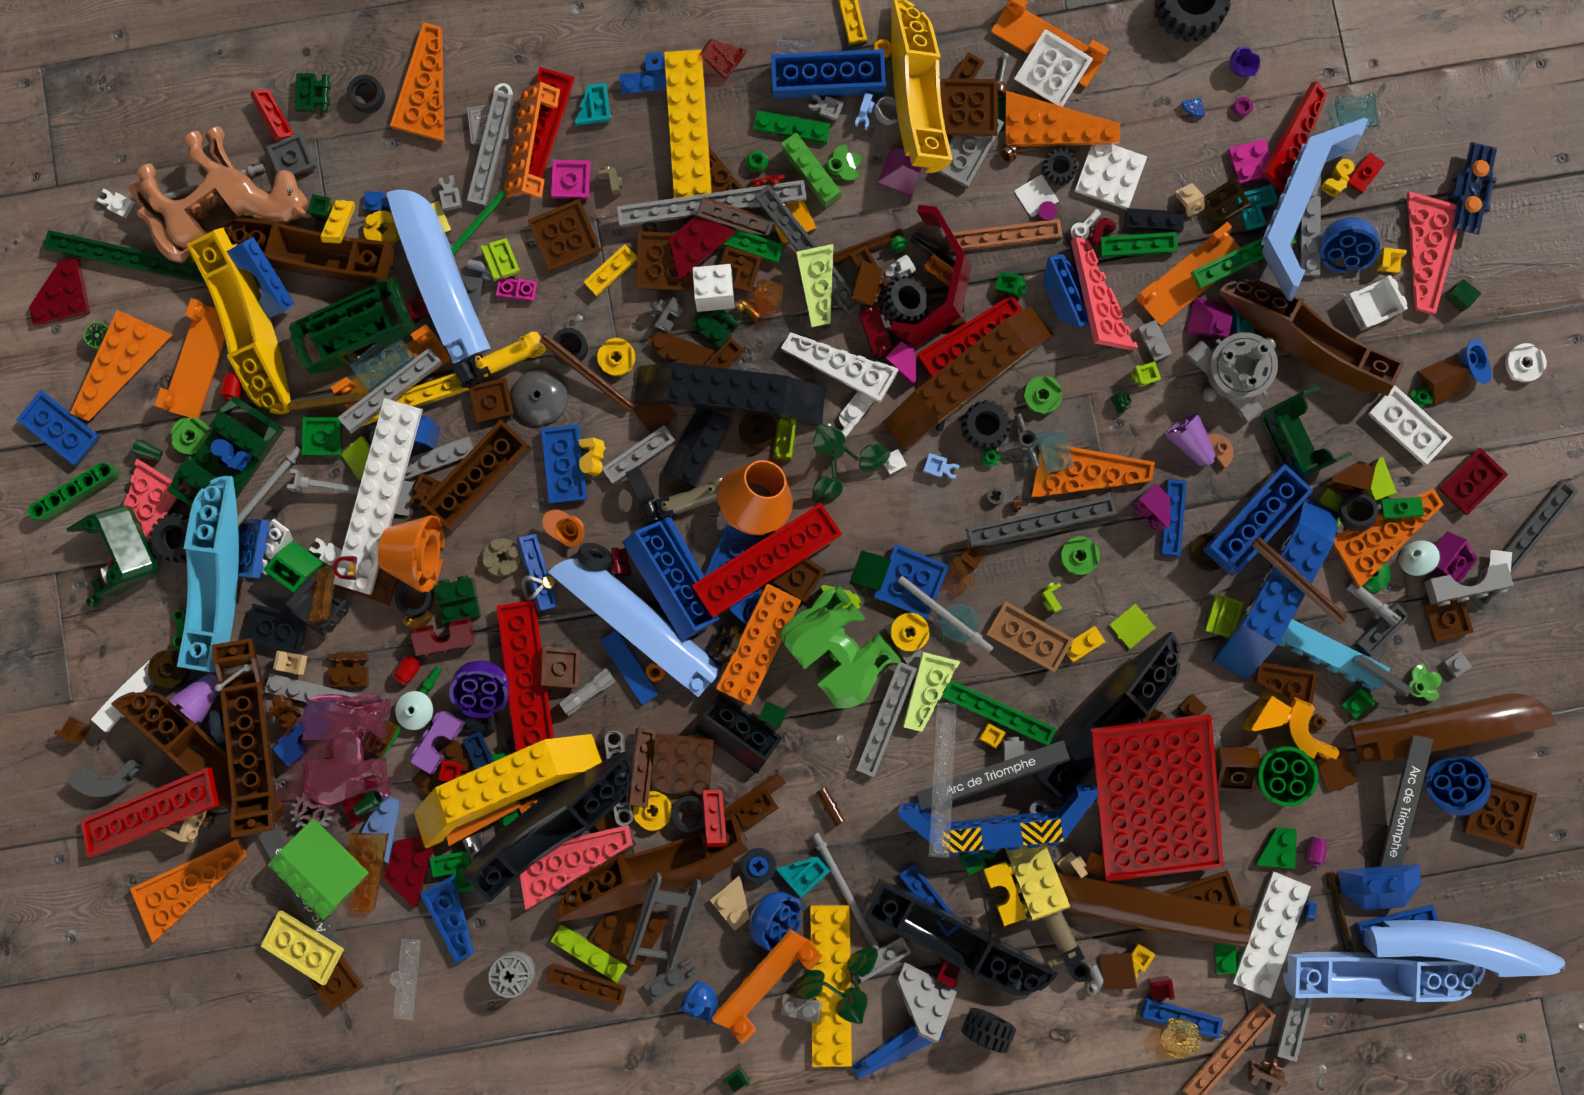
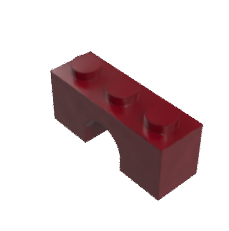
[411,618,476,657]

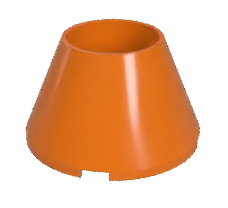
[717,460,793,535]
[378,515,445,592]

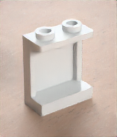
[1344,275,1408,332]

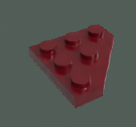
[29,258,91,326]

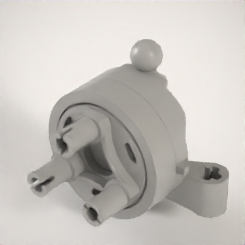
[1186,333,1278,423]

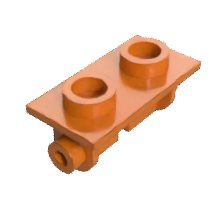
[924,254,954,288]

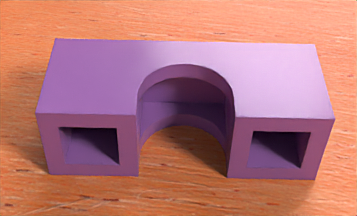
[410,711,465,774]

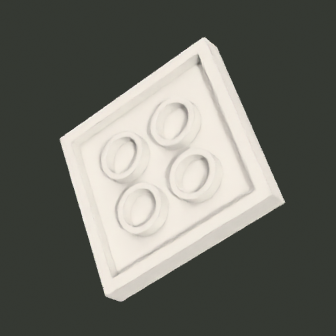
[1014,29,1093,107]
[1074,144,1147,210]

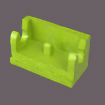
[773,418,797,461]

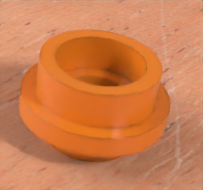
[646,662,665,682]

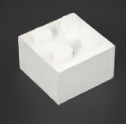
[693,264,735,312]

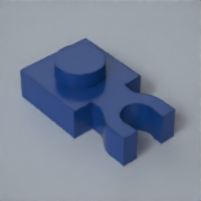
[363,191,391,212]

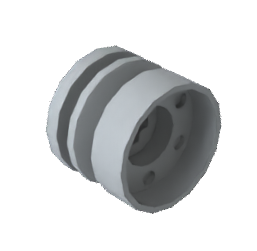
[488,951,536,998]

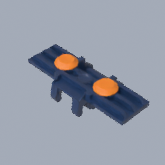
[1448,142,1497,235]

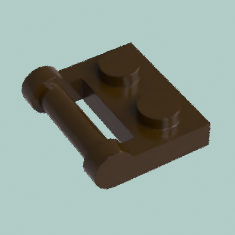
[1204,177,1253,227]

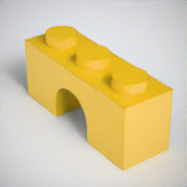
[983,860,1028,926]

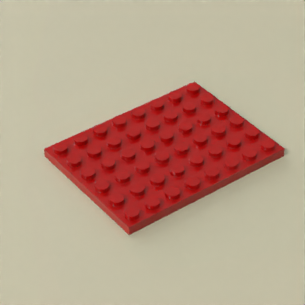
[1091,714,1224,882]

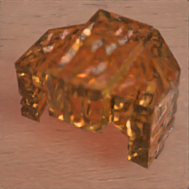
[751,279,783,313]

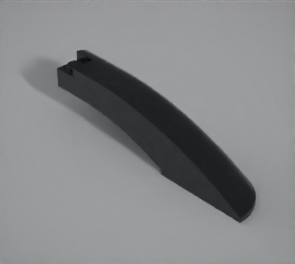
[1033,632,1181,803]
[462,751,633,902]
[863,878,1058,996]

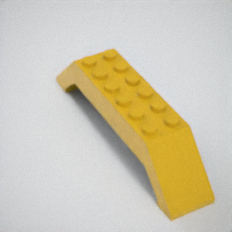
[414,734,602,848]

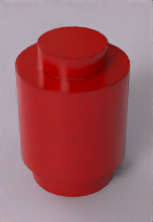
[220,373,242,402]
[393,655,421,685]

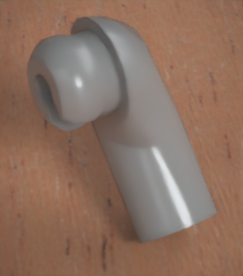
[467,260,492,281]
[1087,964,1104,995]

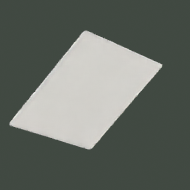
[1014,174,1059,218]

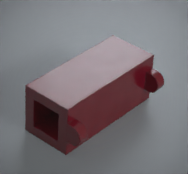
[859,306,892,359]

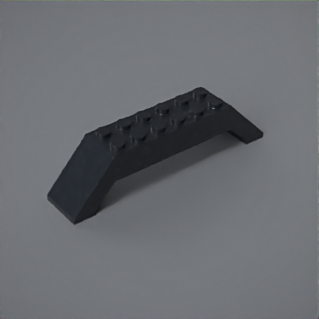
[634,362,826,426]

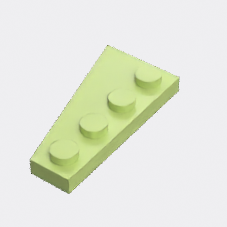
[796,244,834,327]
[902,651,960,732]

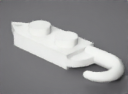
[827,391,876,438]

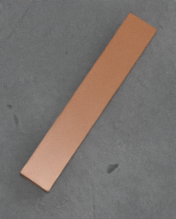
[948,219,1062,253]
[1182,1000,1276,1095]

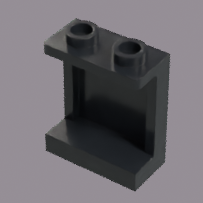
[285,576,349,637]

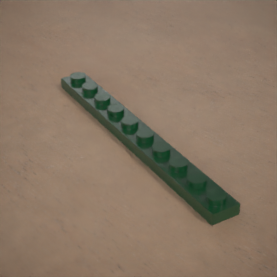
[43,230,207,285]

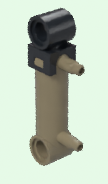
[638,478,723,525]
[1026,911,1090,982]

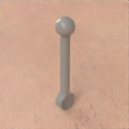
[215,663,251,691]

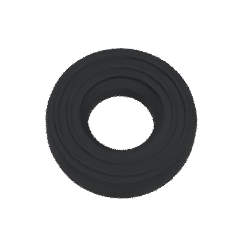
[577,543,612,571]

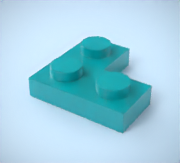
[1236,184,1278,232]

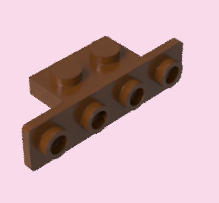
[724,772,786,830]

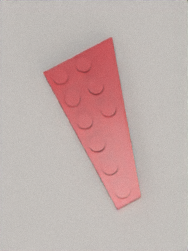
[1407,191,1458,315]
[1071,237,1138,351]
[107,458,186,567]
[520,825,633,910]

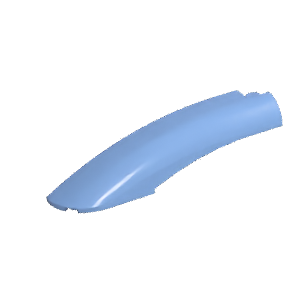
[1283,952,1486,1002]

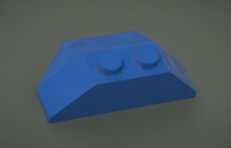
[1043,254,1090,328]
[1337,864,1421,910]

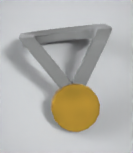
[521,575,555,601]

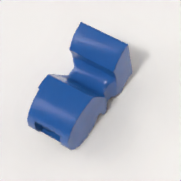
[211,439,253,471]

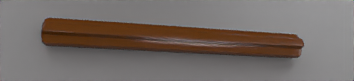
[797,228,904,276]
[540,334,634,412]
[1252,537,1347,624]

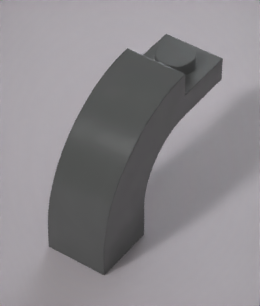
[67,759,143,797]

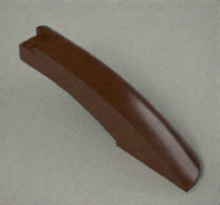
[212,218,395,284]
[1219,279,1405,396]
[111,691,285,837]
[1349,693,1557,764]
[557,814,749,922]
[1057,872,1252,948]

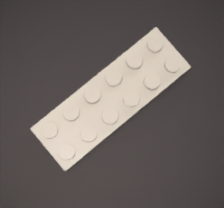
[1232,871,1311,998]

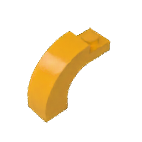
[1288,697,1339,759]

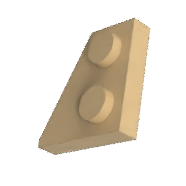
[710,876,750,931]

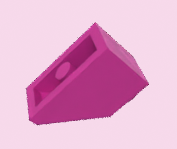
[885,341,916,387]

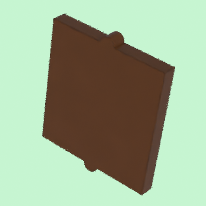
[632,404,677,434]
[1315,749,1358,792]
[1099,952,1137,991]

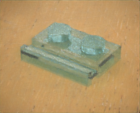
[1036,429,1074,474]

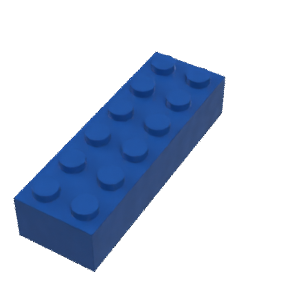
[771,49,886,99]
[1203,464,1314,576]
[622,521,720,641]

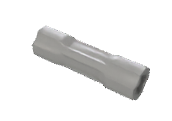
[559,668,616,716]

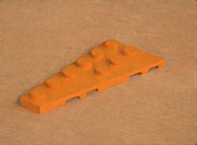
[390,22,445,143]
[1006,91,1120,147]
[70,310,173,421]
[1031,441,1155,498]
[1333,488,1444,589]
[130,839,247,943]

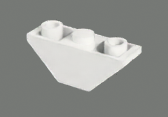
[262,519,293,575]

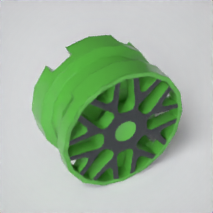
[84,322,109,350]

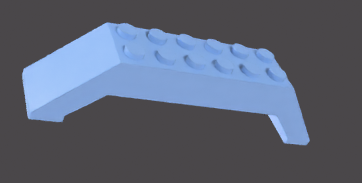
[1261,118,1369,302]

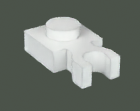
[97,189,135,219]
[309,538,342,568]

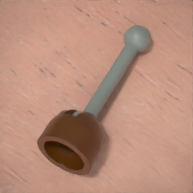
[997,52,1009,97]

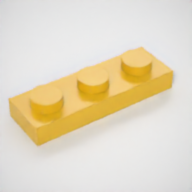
[321,200,356,243]
[584,244,637,297]

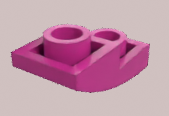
[496,278,537,301]

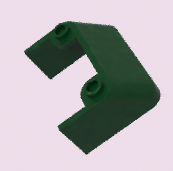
[1260,386,1352,478]
[66,505,157,598]

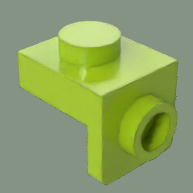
[1131,362,1161,387]
[1041,582,1062,613]

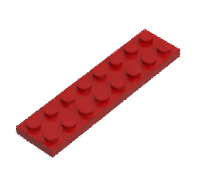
[692,503,842,618]
[496,600,554,752]
[80,768,219,858]

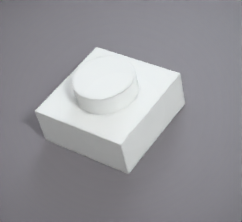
[884,449,907,475]

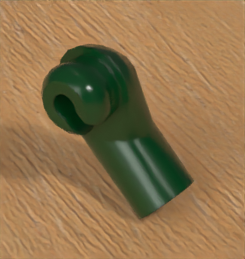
[86,579,104,607]

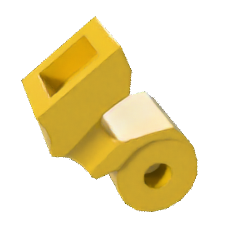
[1321,159,1354,198]
[578,437,606,476]

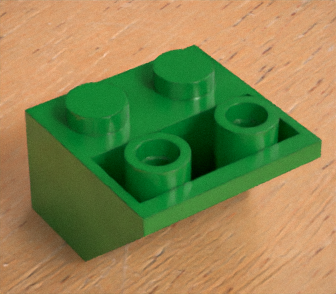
[264,541,324,593]

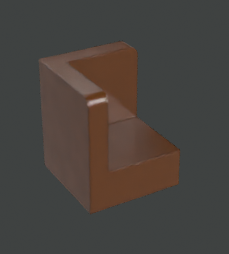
[959,546,987,571]
[54,717,91,744]

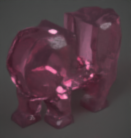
[302,692,392,805]

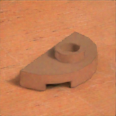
[1208,434,1233,469]

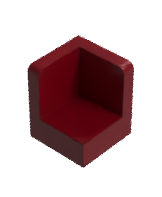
[407,297,430,323]
[935,958,961,989]
[1148,976,1175,1000]

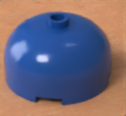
[1319,217,1380,274]
[1426,756,1491,816]
[749,891,803,952]

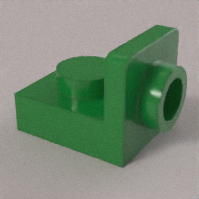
[994,271,1027,299]
[1340,689,1376,719]

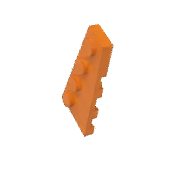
[447,800,522,846]

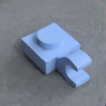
[855,93,875,130]

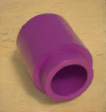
[1304,837,1328,867]

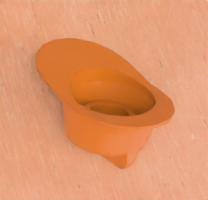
[542,510,585,547]

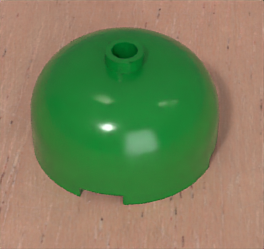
[1255,746,1319,807]

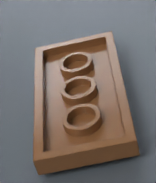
[987,601,1074,673]

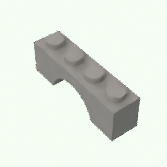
[1424,563,1514,606]

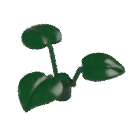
[812,424,890,503]
[794,947,878,1024]

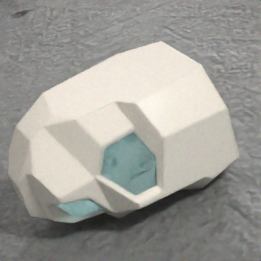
[885,255,916,284]

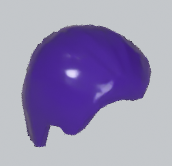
[1229,47,1260,77]

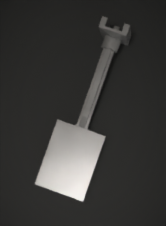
[287,469,414,516]

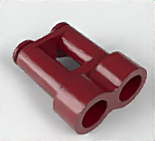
[611,547,632,576]

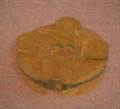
[1160,1018,1201,1059]

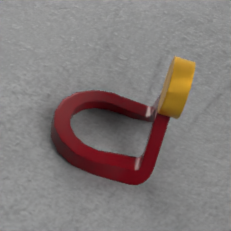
[333,556,357,580]

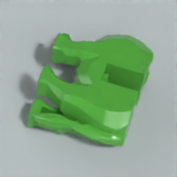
[780,586,901,708]

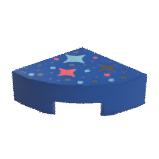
[1181,97,1205,118]

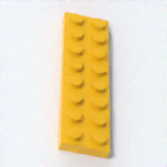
[664,49,712,198]
[810,905,852,1067]

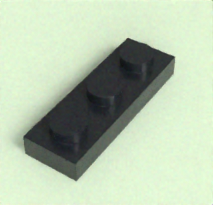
[1125,208,1184,232]

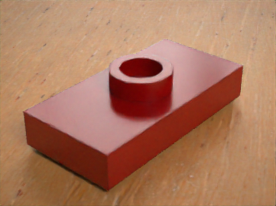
[1347,152,1385,194]

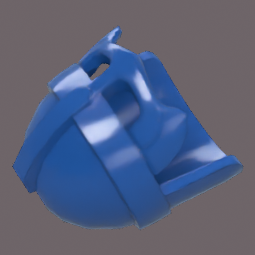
[679,981,718,1025]

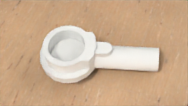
[1070,209,1101,239]

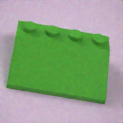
[268,819,369,920]

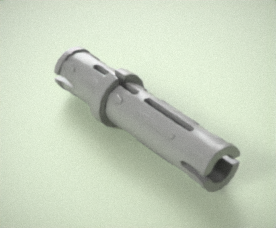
[1346,581,1401,627]

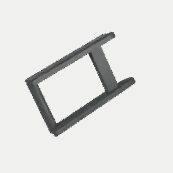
[626,872,701,970]

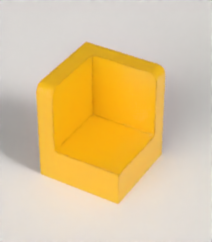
[1376,247,1407,273]

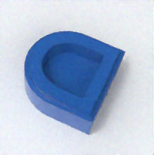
[1304,899,1317,922]

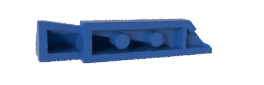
[851,1022,945,1079]

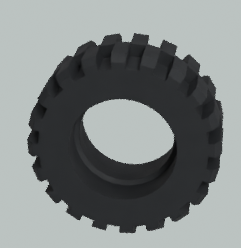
[1155,0,1231,42]

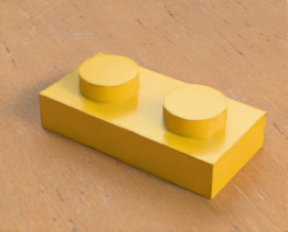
[1066,626,1106,663]

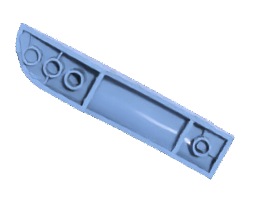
[386,190,491,365]
[549,558,722,697]
[1364,920,1565,977]

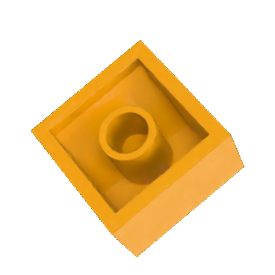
[1241,696,1292,731]

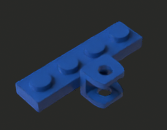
[619,52,667,94]

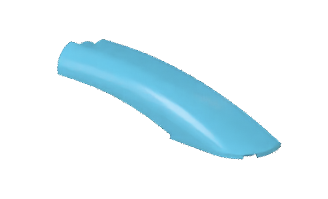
[177,476,239,673]

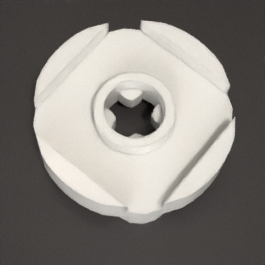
[1505,343,1547,382]

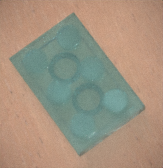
[349,339,416,392]

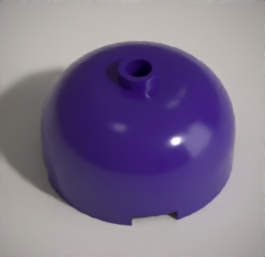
[449,660,510,718]

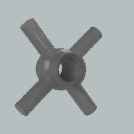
[999,413,1056,469]

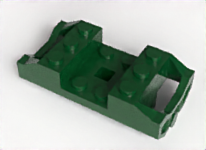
[289,276,415,375]
[167,396,285,507]

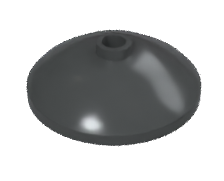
[511,369,568,426]

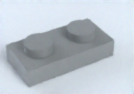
[1137,320,1172,362]
[781,994,822,1023]

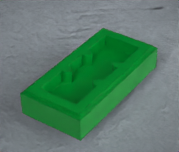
[1380,497,1424,520]

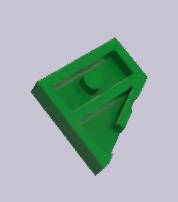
[1255,827,1297,869]

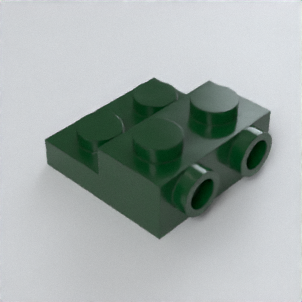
[434,575,481,624]

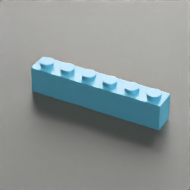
[1278,619,1391,691]

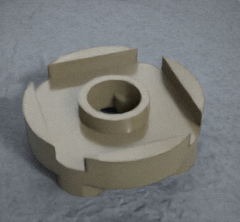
[483,538,522,577]

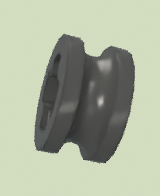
[987,487,1004,506]

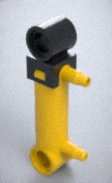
[453,332,546,388]

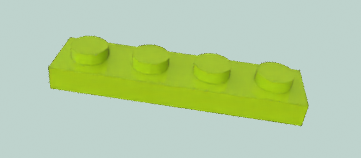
[550,924,627,983]

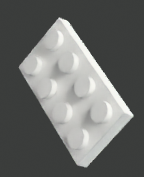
[1367,386,1453,466]

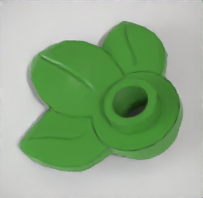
[827,144,863,181]
[1408,663,1442,702]

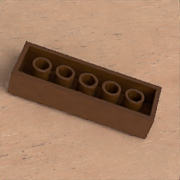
[421,420,532,532]

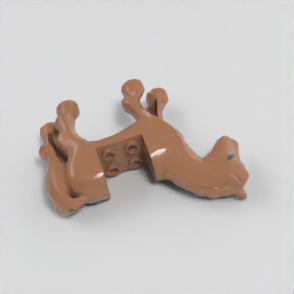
[128,126,312,263]

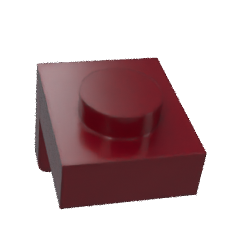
[1088,218,1117,247]

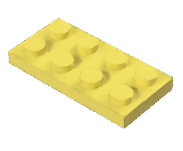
[1004,844,1070,921]
[261,911,344,985]

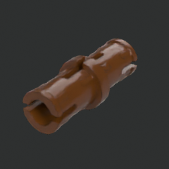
[816,786,846,827]

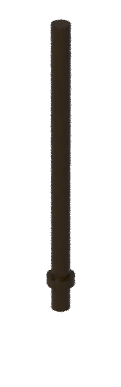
[1326,871,1365,1002]

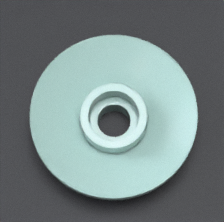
[1399,541,1440,576]
[395,691,433,730]

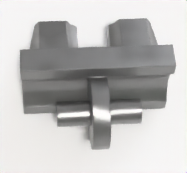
[649,297,683,332]
[463,832,487,863]

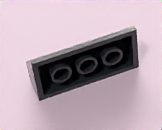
[663,408,732,488]
[694,693,782,774]

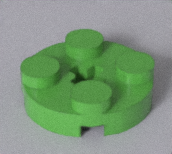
[1023,376,1062,415]
[171,417,211,456]
[1060,536,1100,575]

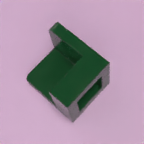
[307,194,335,221]
[1445,279,1481,312]
[758,701,787,728]
[722,1063,751,1092]

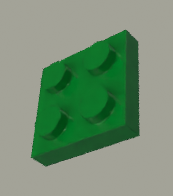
[302,417,342,456]

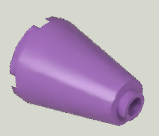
[1165,412,1216,467]
[169,672,221,726]

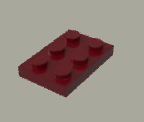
[1438,448,1508,515]

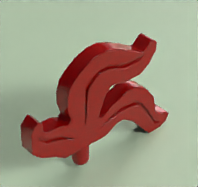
[750,174,784,186]

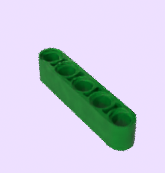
[28,462,119,521]

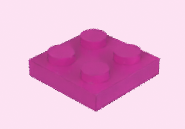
[1227,139,1271,185]
[551,160,591,199]

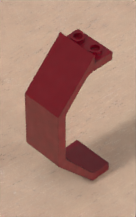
[891,205,972,349]

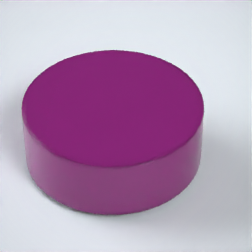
[1233,97,1253,117]
[1037,201,1057,221]

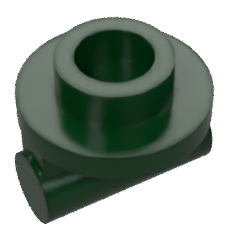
[1110,392,1132,414]

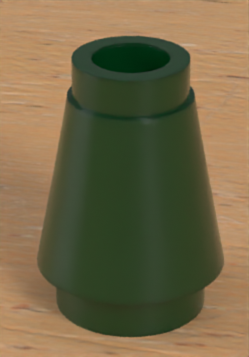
[131,439,163,461]
[353,790,383,816]

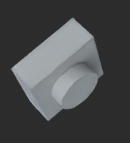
[1442,651,1472,678]

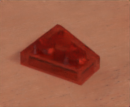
[699,39,748,80]

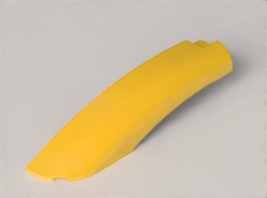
[891,0,953,173]
[186,228,292,414]

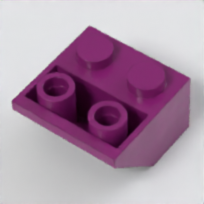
[1132,484,1170,531]

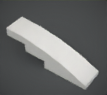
[91,660,165,732]

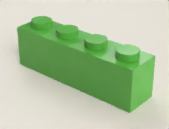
[781,132,841,209]

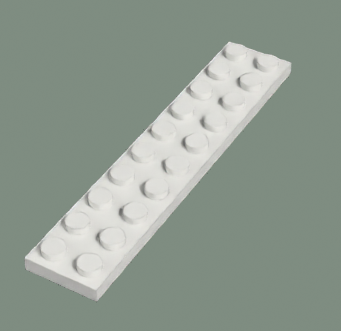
[333,398,423,595]

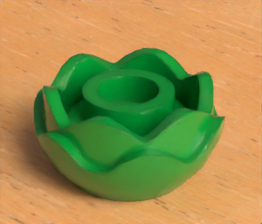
[745,150,769,174]

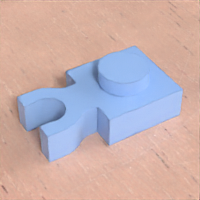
[923,453,960,480]

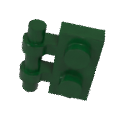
[295,73,331,113]
[691,309,740,348]

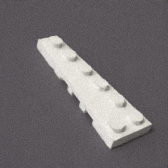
[781,332,899,403]

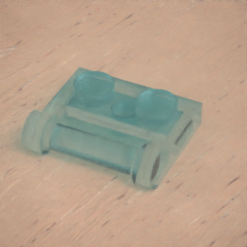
[1335,92,1379,128]

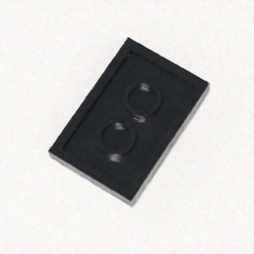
[243,604,308,654]

